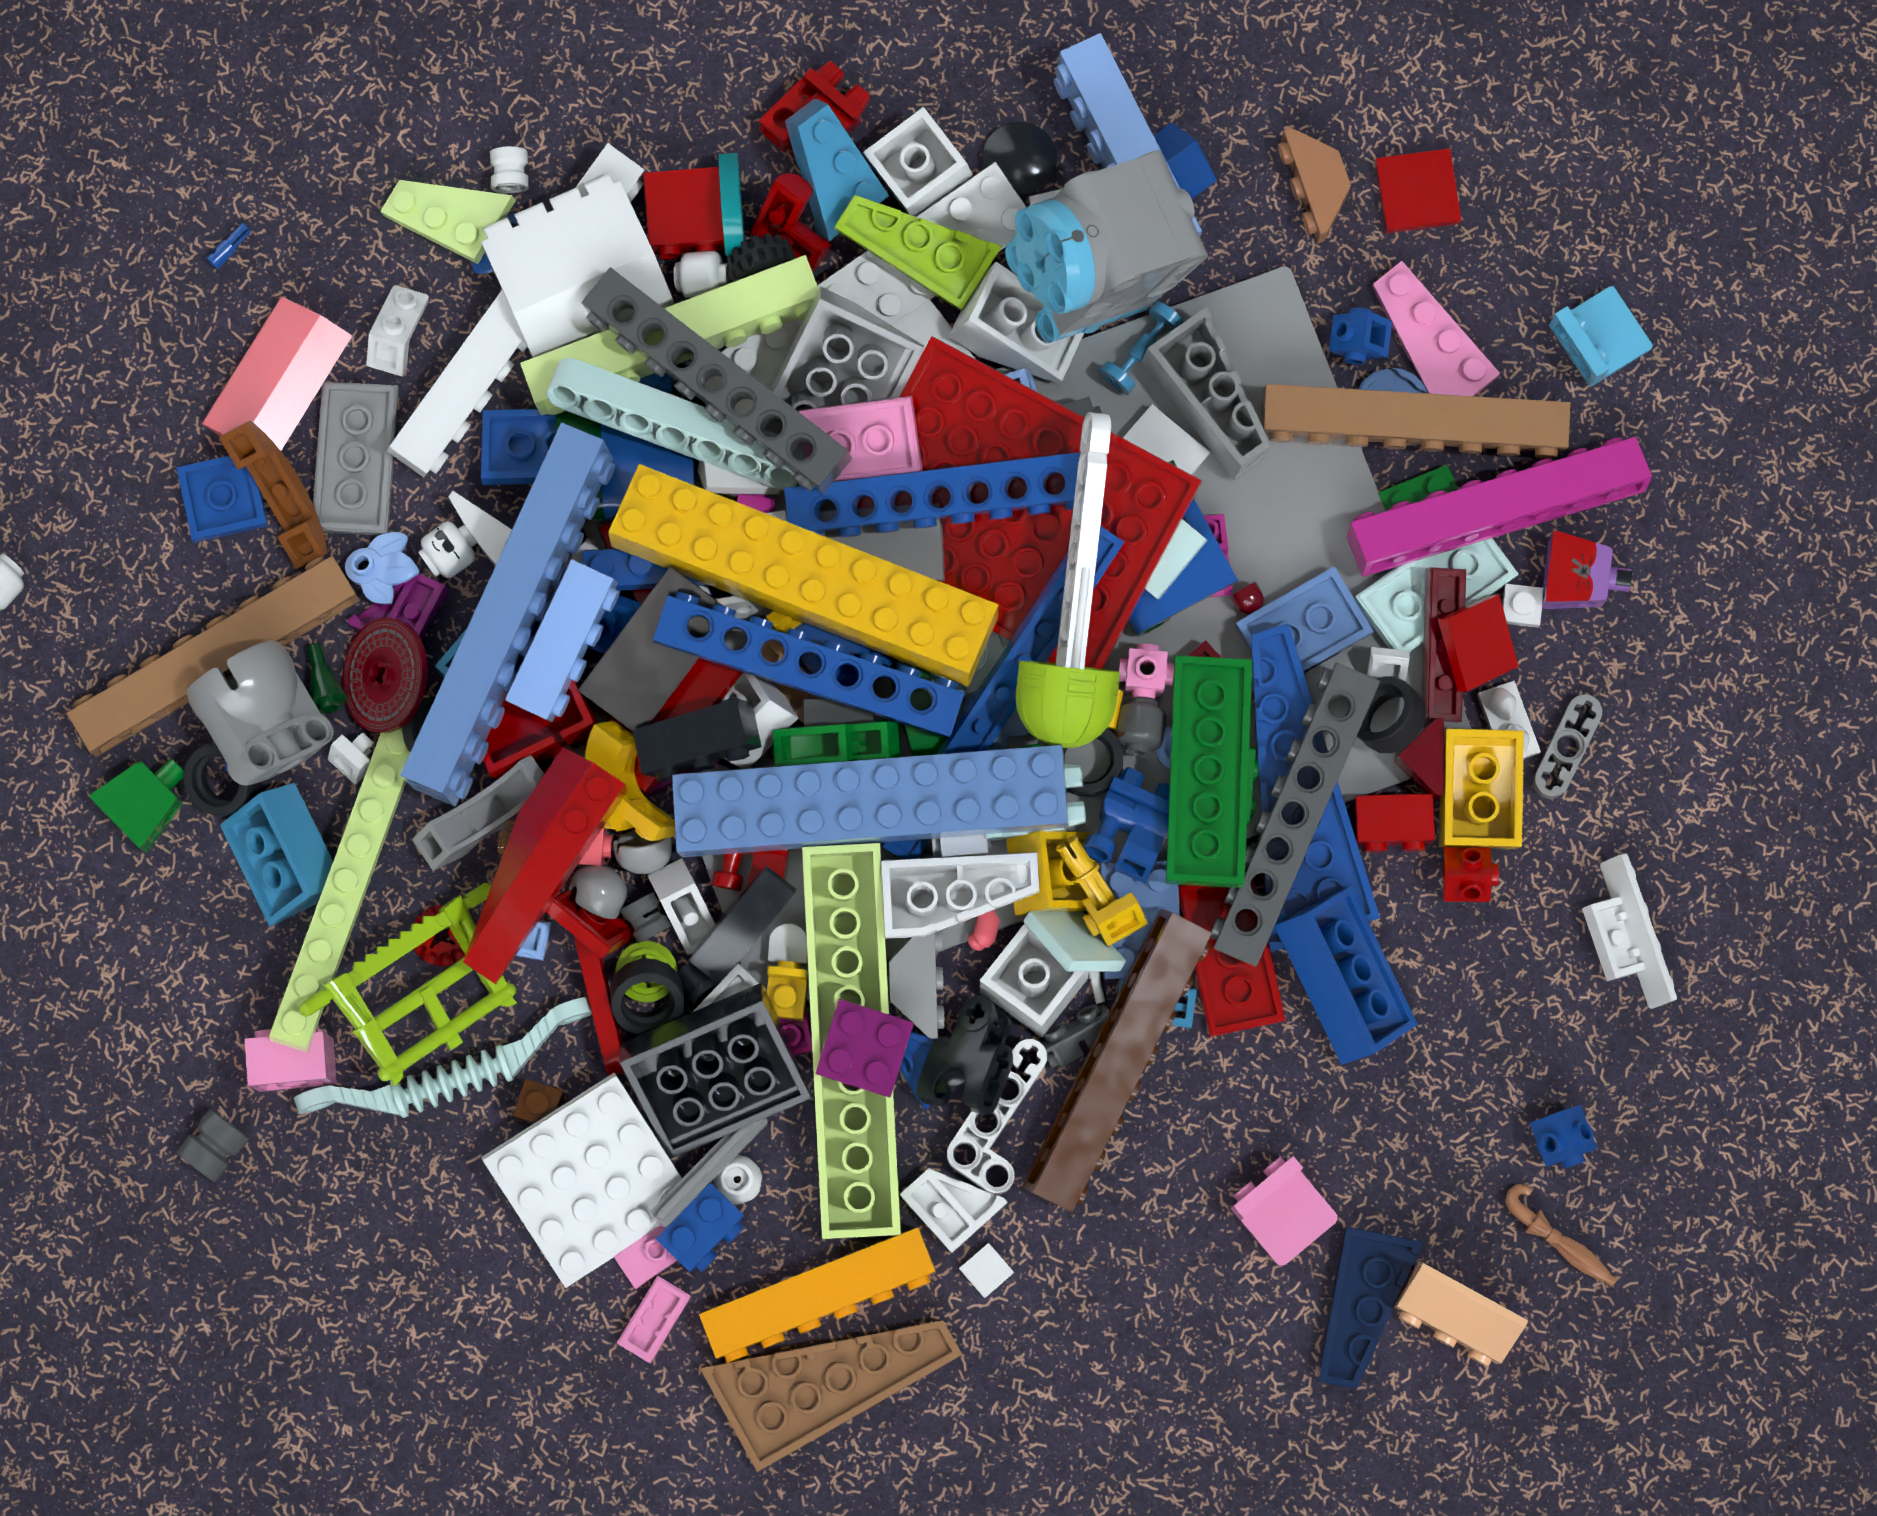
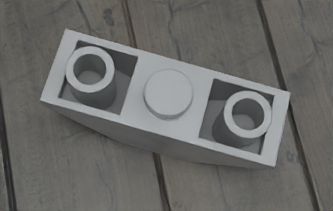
[887,930,944,1039]

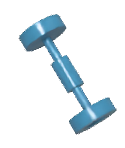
[1099,301,1184,395]

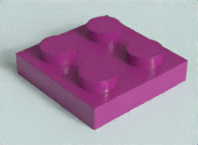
[815,999,914,1098]

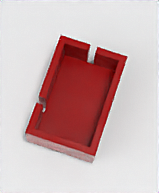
[483,680,598,780]

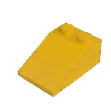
[1439,729,1524,849]

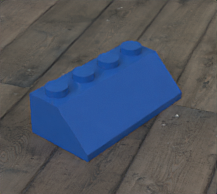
[1274,886,1418,1065]

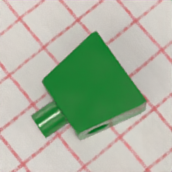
[89,758,184,853]

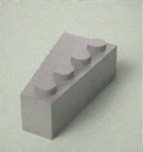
[1141,306,1271,480]

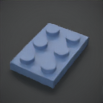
[1235,566,1374,673]
[1099,861,1180,979]

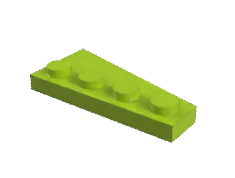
[833,195,1002,310]

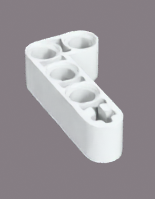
[947,1039,1047,1195]

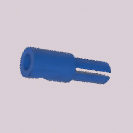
[205,223,251,270]

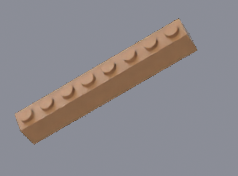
[1261,384,1571,459]
[67,556,360,757]

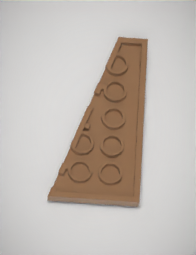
[700,1320,963,1472]

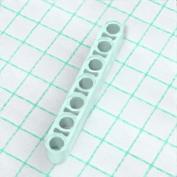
[547,358,804,490]

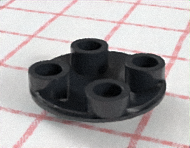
[982,122,1057,195]

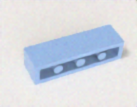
[505,559,620,722]

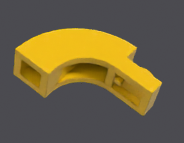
[585,721,675,841]

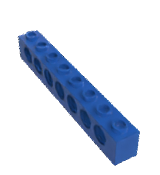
[784,452,1081,537]
[653,592,965,738]

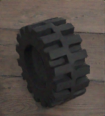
[727,234,796,282]

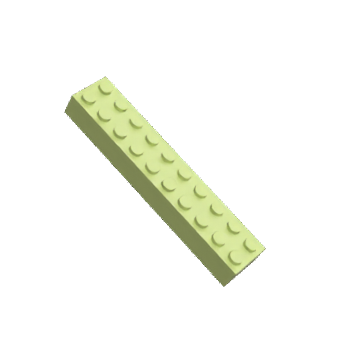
[802,843,901,1239]

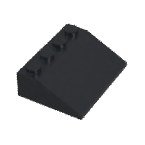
[620,983,811,1159]

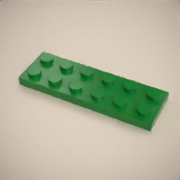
[1165,655,1252,888]

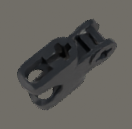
[916,996,1013,1115]

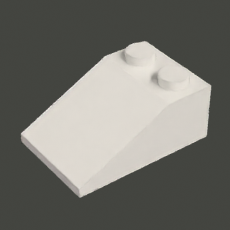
[949,262,1084,384]

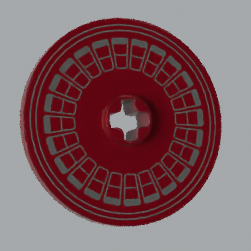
[342,618,428,733]

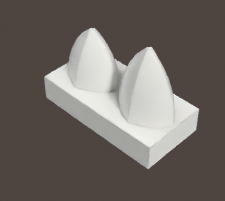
[1477,681,1541,759]

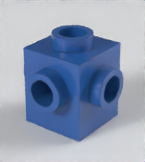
[1329,308,1392,365]
[1530,1105,1597,1169]

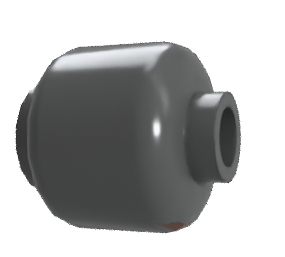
[1114,697,1167,757]

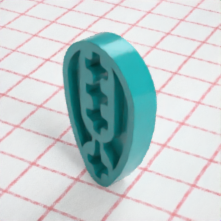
[719,153,744,256]

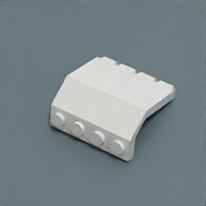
[481,174,674,358]

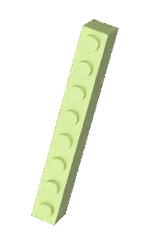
[520,255,819,416]

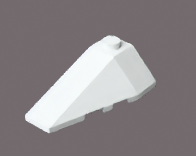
[881,853,1039,939]

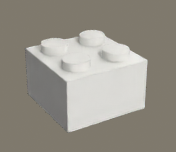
[863,107,974,217]
[980,923,1089,1038]

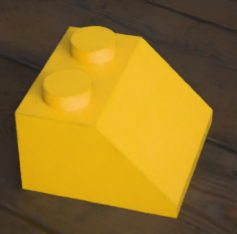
[1006,831,1096,915]

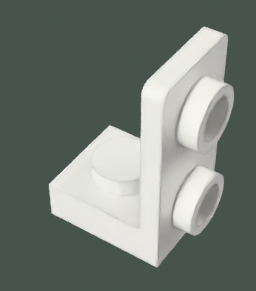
[366,285,429,376]

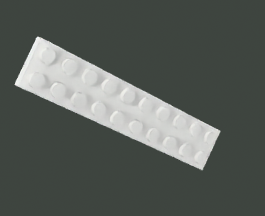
[705,162,1026,414]

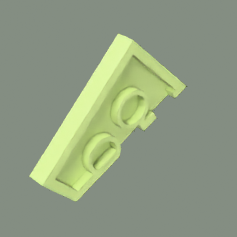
[380,180,516,264]

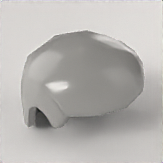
[613,831,672,874]
[569,865,627,919]

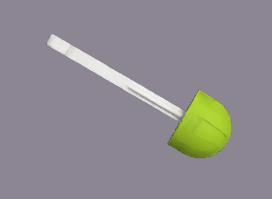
[1016,412,1120,748]

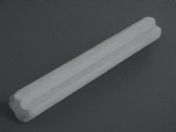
[650,1118,768,1228]

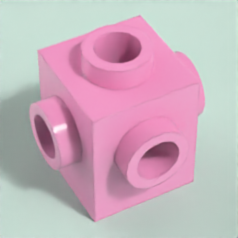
[1119,643,1174,700]

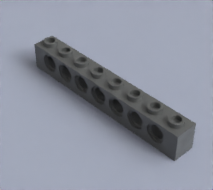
[581,267,852,494]
[1210,663,1380,967]

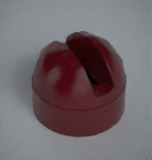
[1230,582,1264,614]

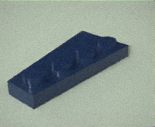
[1317,1227,1423,1389]

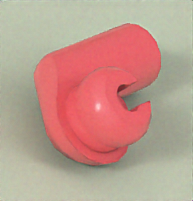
[968,910,1000,951]

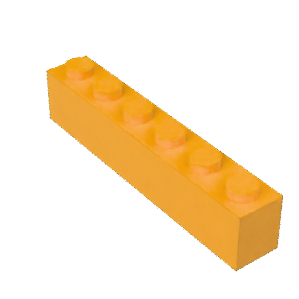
[699,1228,936,1363]

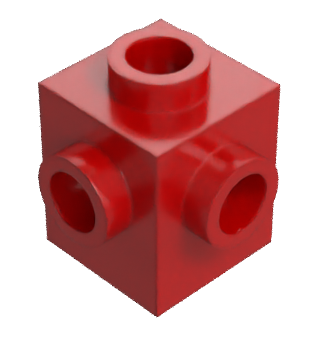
[1442,847,1499,902]

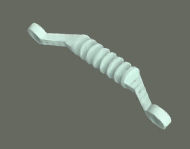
[294,997,592,1118]

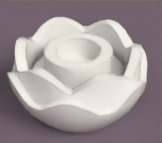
[713,1155,762,1205]

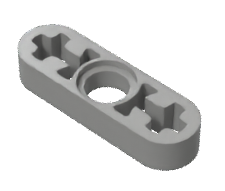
[1533,695,1602,799]

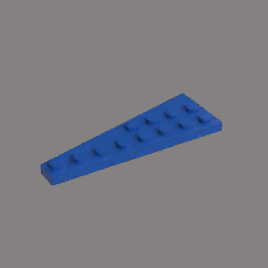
[1251,623,1380,952]

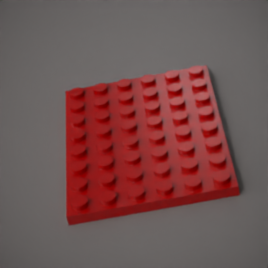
[857,336,1203,669]

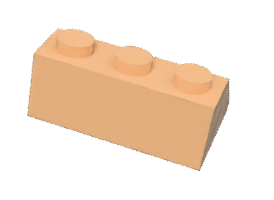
[1393,1263,1528,1367]

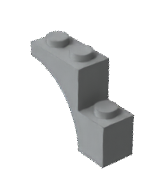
[412,755,544,871]

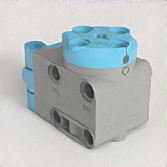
[1005,150,1208,343]

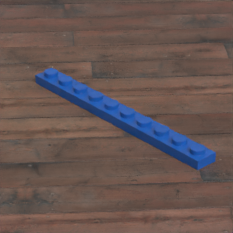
[879,526,1124,860]

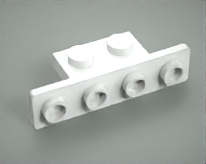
[1582,853,1677,1009]

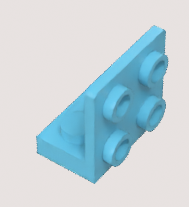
[1549,286,1653,387]

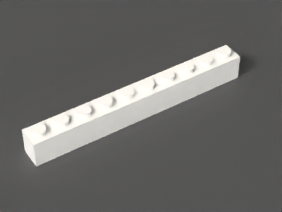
[387,143,644,477]

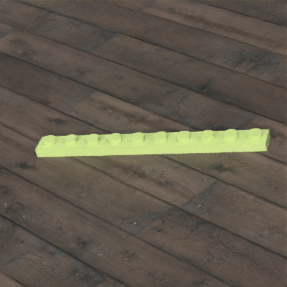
[269,695,429,1052]

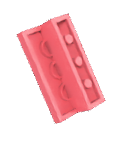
[202,297,352,450]

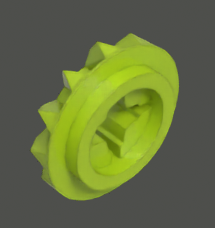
[616,941,677,1003]

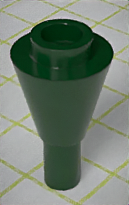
[306,643,348,714]

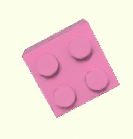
[245,1028,337,1092]

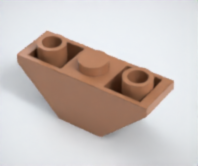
[1278,128,1351,244]

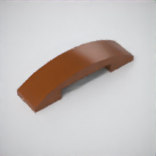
[219,420,328,569]

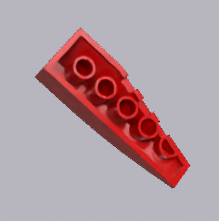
[463,747,628,984]

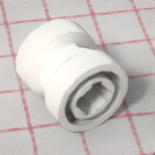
[490,146,529,193]

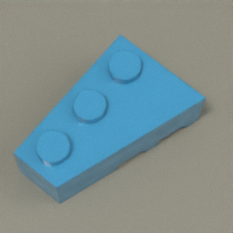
[785,99,889,241]

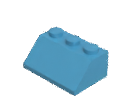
[220,783,333,927]

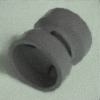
[620,892,672,944]

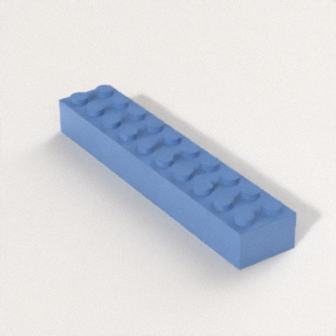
[400,423,615,807]
[672,745,1069,857]

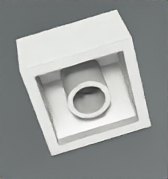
[720,672,798,769]

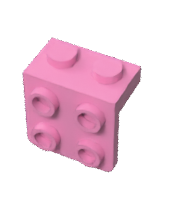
[1230,1156,1337,1266]

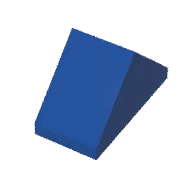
[1153,122,1217,199]

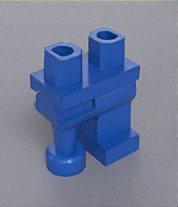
[1083,767,1169,884]

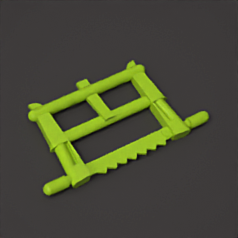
[299,883,517,1087]

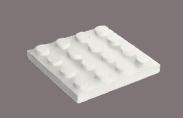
[482,1073,682,1288]

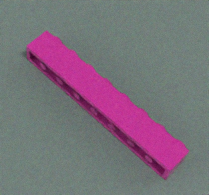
[1346,437,1652,577]

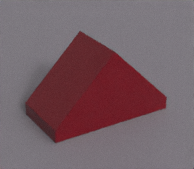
[1394,718,1444,800]

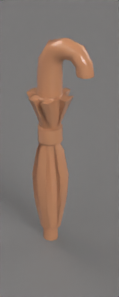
[1505,1184,1617,1287]

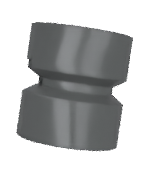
[175,1109,250,1182]

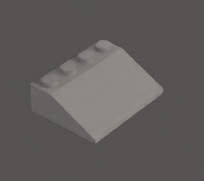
[765,286,924,435]

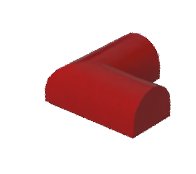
[749,173,831,273]

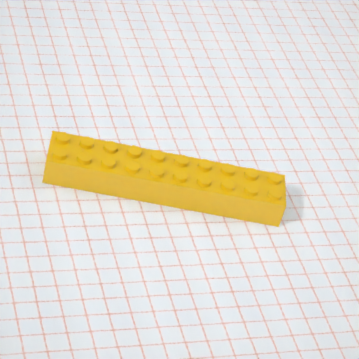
[608,464,998,687]

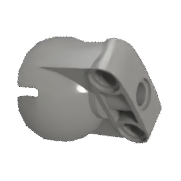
[186,640,333,786]

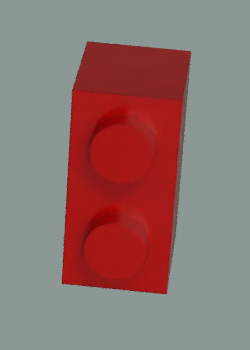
[1352,794,1435,853]

